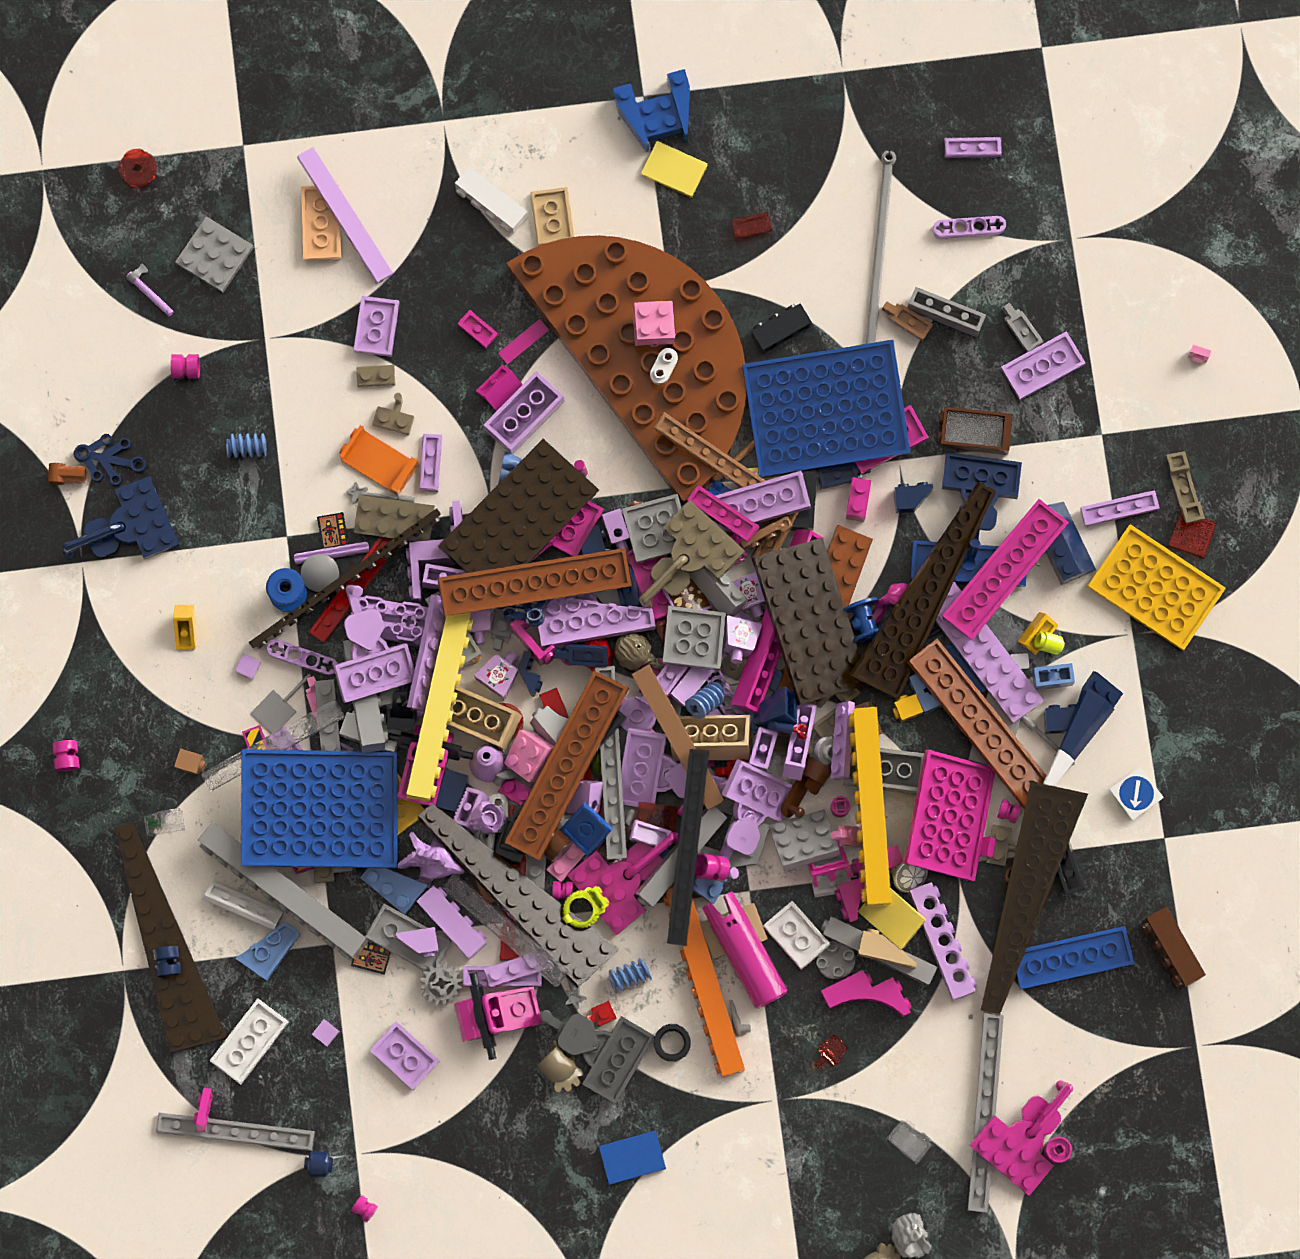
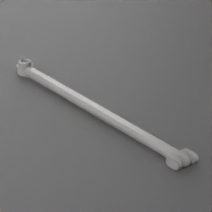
[866,151,896,344]

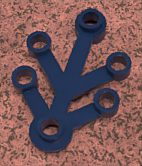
[74,434,146,486]
[497,600,550,627]

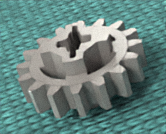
[420,963,462,1005]

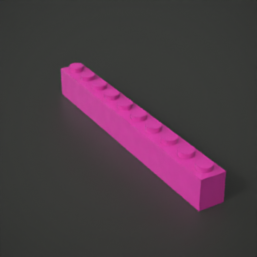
[731,530,824,714]

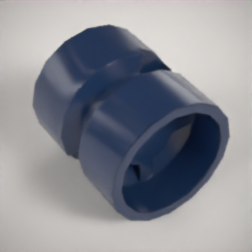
[153,946,182,977]

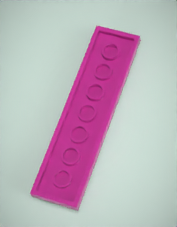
[942,499,1069,641]

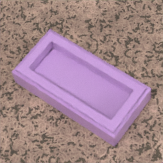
[629,820,672,850]

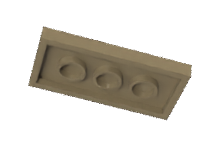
[354,495,435,542]

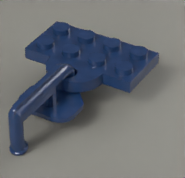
[942,452,1022,560]
[62,476,179,560]

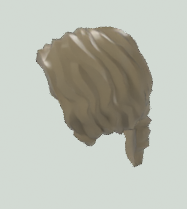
[614,633,665,671]

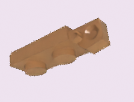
[882,301,933,341]
[741,516,793,550]

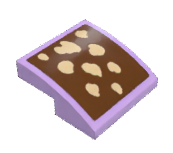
[662,578,714,610]

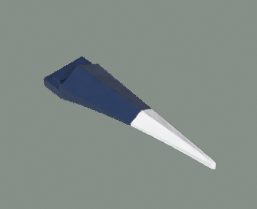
[1043,671,1123,786]

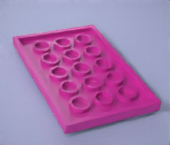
[903,750,995,882]

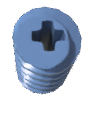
[226,433,267,458]
[685,682,724,719]
[609,958,652,994]

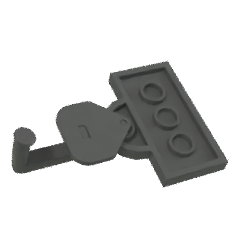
[538,1010,655,1104]

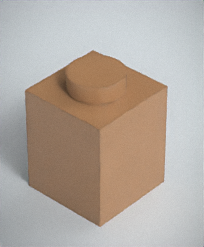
[174,748,206,776]

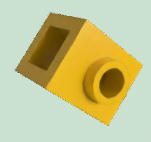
[892,694,923,723]

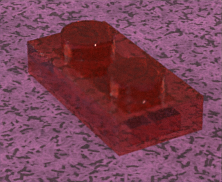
[731,212,772,239]

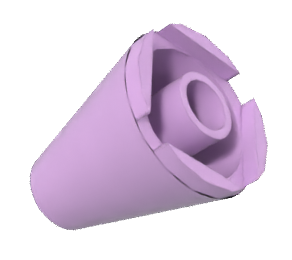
[469,744,507,782]

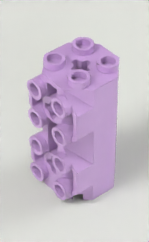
[351,595,428,647]

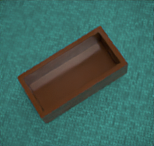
[1141,906,1206,990]

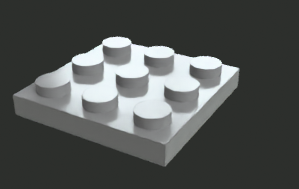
[175,216,254,293]
[622,494,681,564]
[662,606,726,670]
[769,809,840,871]

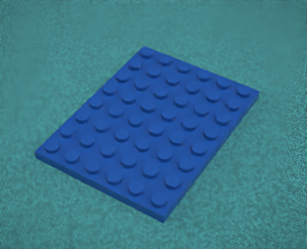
[743,340,911,477]
[241,749,397,868]

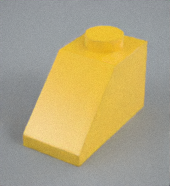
[173,605,196,650]

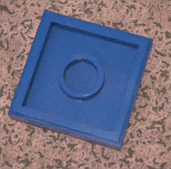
[560,802,613,856]

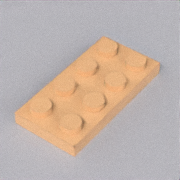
[301,185,342,261]

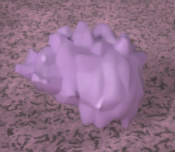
[470,802,507,834]

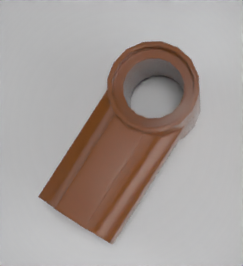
[48,463,87,485]

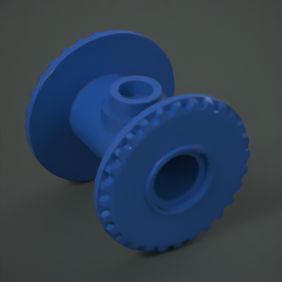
[266,568,307,612]
[844,597,880,644]

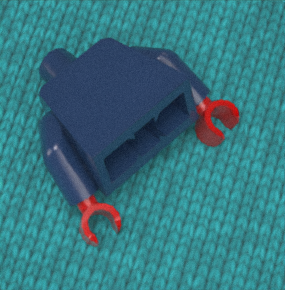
[753,686,808,739]

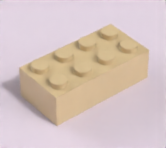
[447,686,522,751]
[671,715,752,761]

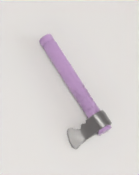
[126,264,174,317]

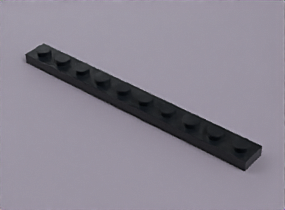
[667,749,710,946]

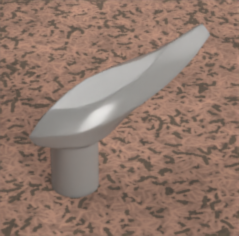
[493,769,520,786]
[730,1000,751,1037]

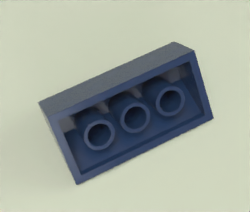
[1046,502,1096,585]

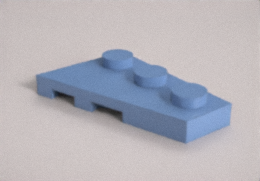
[360,868,430,915]
[235,922,302,981]

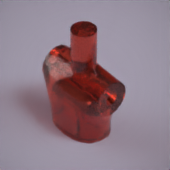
[814,1034,848,1069]

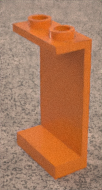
[339,425,419,496]

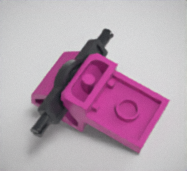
[388,725,474,806]
[454,972,542,1060]

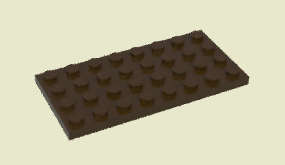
[438,438,599,573]
[751,538,868,706]

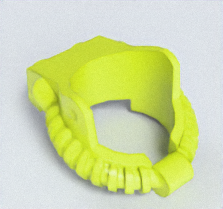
[562,886,609,928]

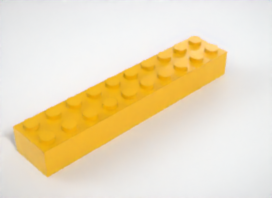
[848,707,891,906]

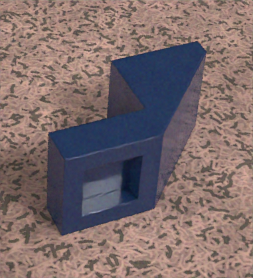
[518,650,543,696]

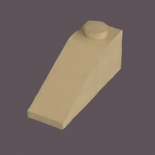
[857,929,917,969]

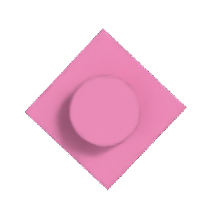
[1188,345,1211,363]

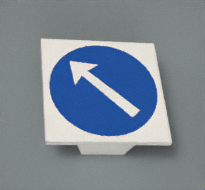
[1109,767,1164,820]

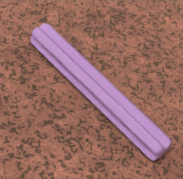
[294,542,369,565]

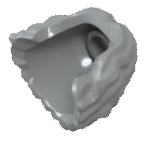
[892,1213,931,1258]

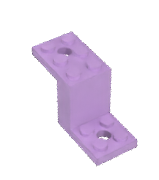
[406,500,463,606]

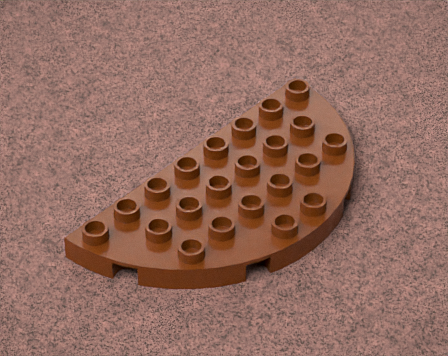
[506,235,746,505]

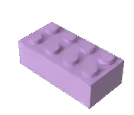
[484,371,564,454]

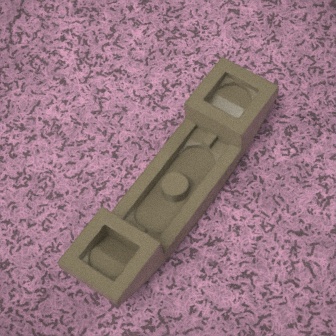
[1166,451,1205,524]

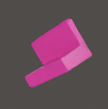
[476,365,522,411]

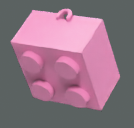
[632,301,675,347]
[504,730,554,783]

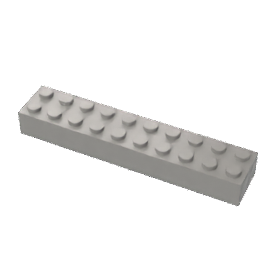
[198,822,369,960]

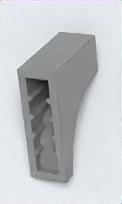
[530,706,568,746]

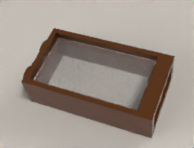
[937,407,1013,455]

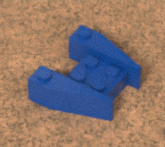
[613,69,690,152]

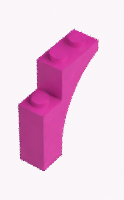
[834,845,903,923]
[820,970,912,1017]

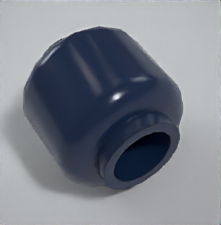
[304,1151,333,1177]

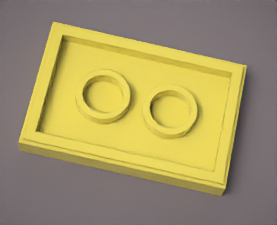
[641,141,708,198]
[858,888,927,950]

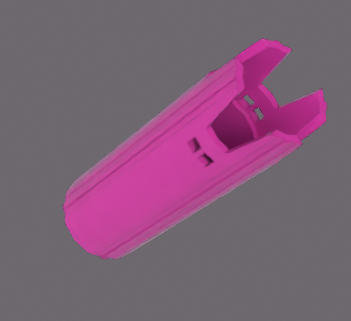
[702,892,788,1009]

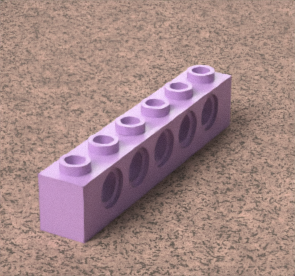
[909,882,977,1001]

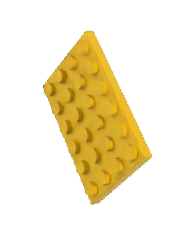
[1087,524,1226,651]

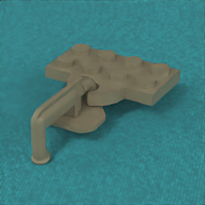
[639,500,746,608]

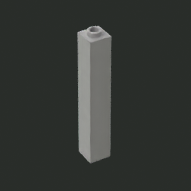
[635,807,727,907]
[821,917,937,986]

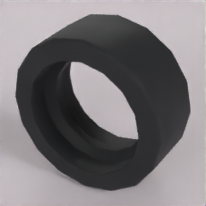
[654,1024,691,1062]

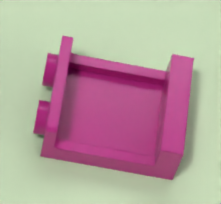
[510,619,555,666]

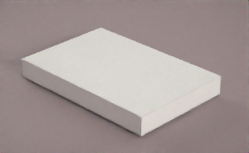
[763,901,831,970]

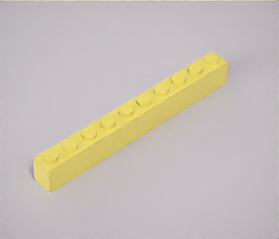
[407,613,474,803]

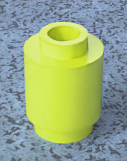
[1034,632,1064,655]

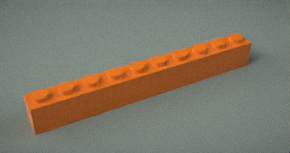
[663,886,745,1078]

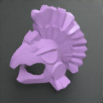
[398,832,465,888]

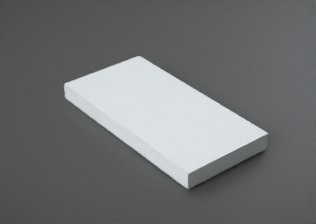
[210,998,289,1085]

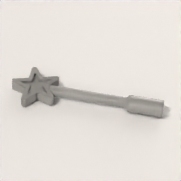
[346,482,415,504]
[1020,715,1075,765]
[565,978,587,1009]

